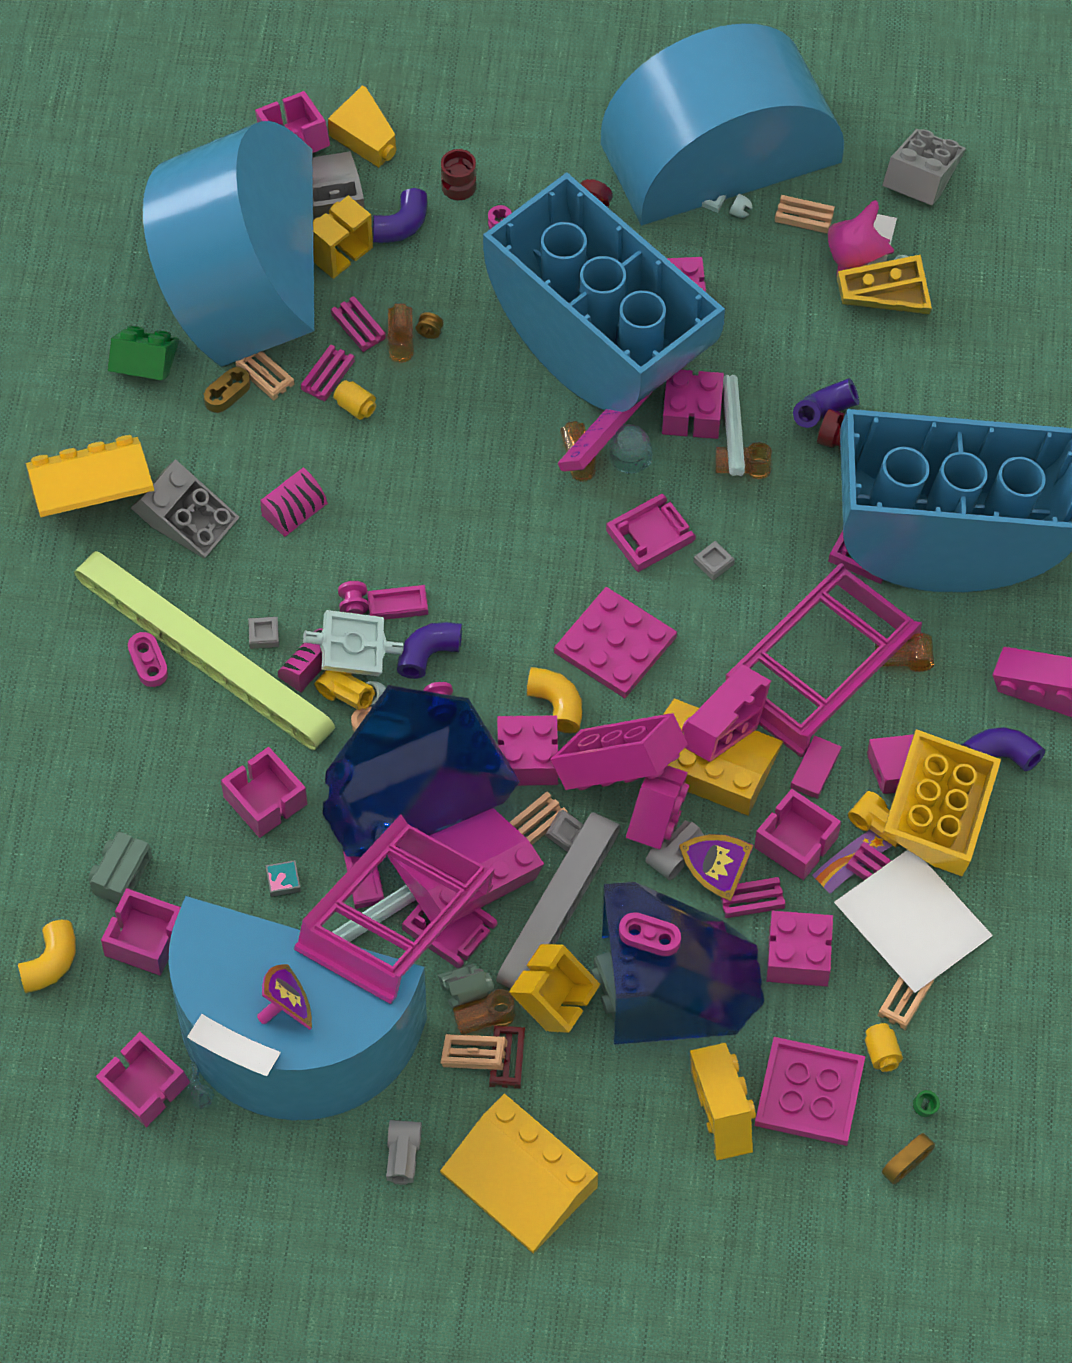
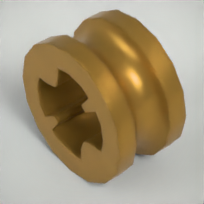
[416,312,444,339]

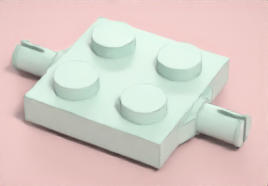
[303,610,403,677]

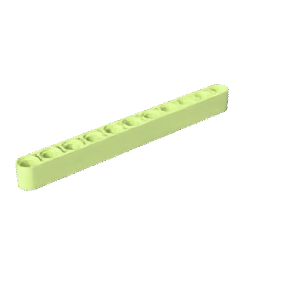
[74,551,335,750]

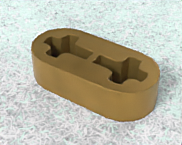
[204,367,250,413]
[882,1133,935,1184]

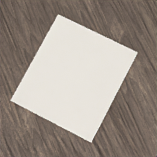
[834,850,993,993]

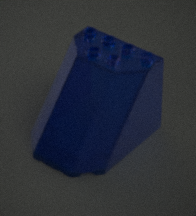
[322,685,520,857]
[601,882,764,1045]

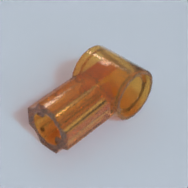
[387,303,414,363]
[560,421,596,482]
[716,442,772,479]
[875,633,934,672]
[453,989,516,1035]

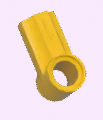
[314,670,375,710]
[848,791,900,848]

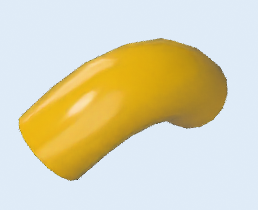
[527,667,582,734]
[18,920,76,993]

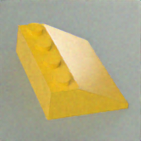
[26,435,154,517]
[663,698,783,816]
[883,729,1001,876]
[440,1093,598,1254]

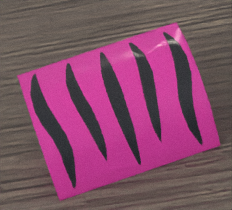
[260,467,328,537]
[278,628,323,693]

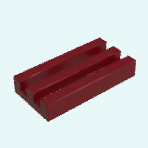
[489,1025,525,1089]

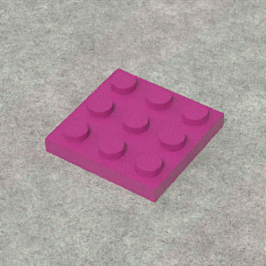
[554,587,677,698]
[754,1037,865,1146]

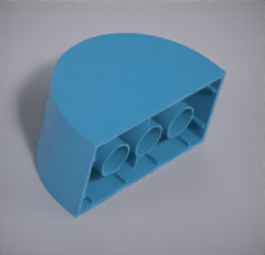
[601,24,844,226]
[143,121,314,367]
[483,172,725,412]
[840,409,1072,592]
[169,896,427,1120]

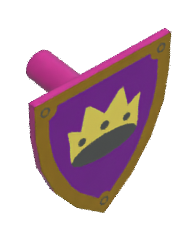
[679,834,754,901]
[257,964,312,1030]

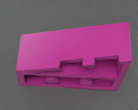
[992,647,1072,717]
[682,664,771,762]

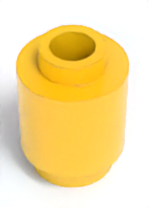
[333,380,376,420]
[865,1023,903,1072]

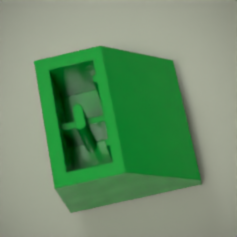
[108,326,179,380]

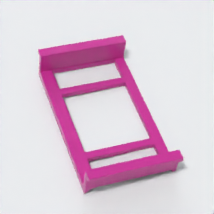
[725,563,923,757]
[294,814,495,1004]

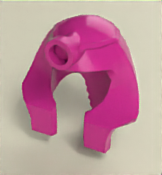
[828,200,894,277]

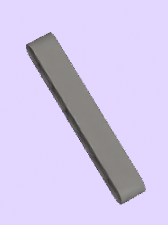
[496,812,620,989]

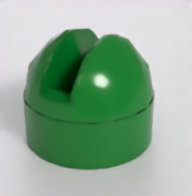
[913,1090,940,1117]

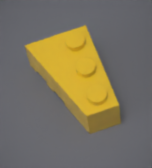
[837,254,932,314]
[690,1043,756,1161]

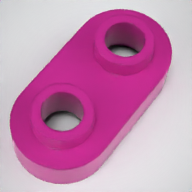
[128,632,168,687]
[619,913,681,956]

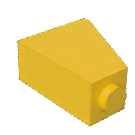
[328,85,396,168]

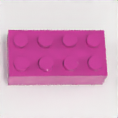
[551,713,688,790]

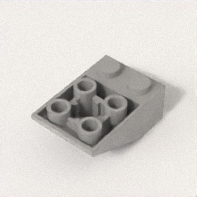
[882,129,966,205]
[312,151,364,220]
[131,459,239,558]

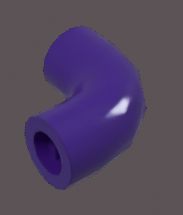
[372,188,428,243]
[793,378,860,428]
[397,622,463,679]
[962,727,1045,771]

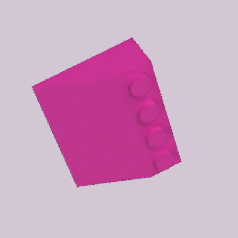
[388,804,544,925]

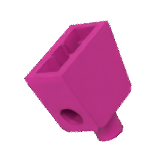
[867,734,914,794]

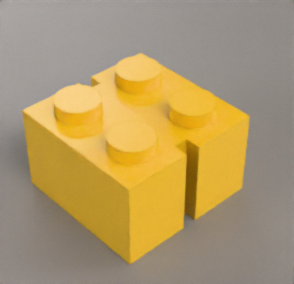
[313,195,373,279]
[509,944,601,1033]

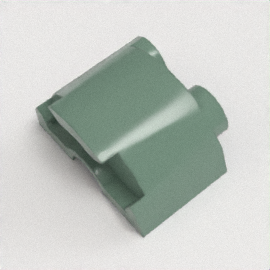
[437,963,494,1008]

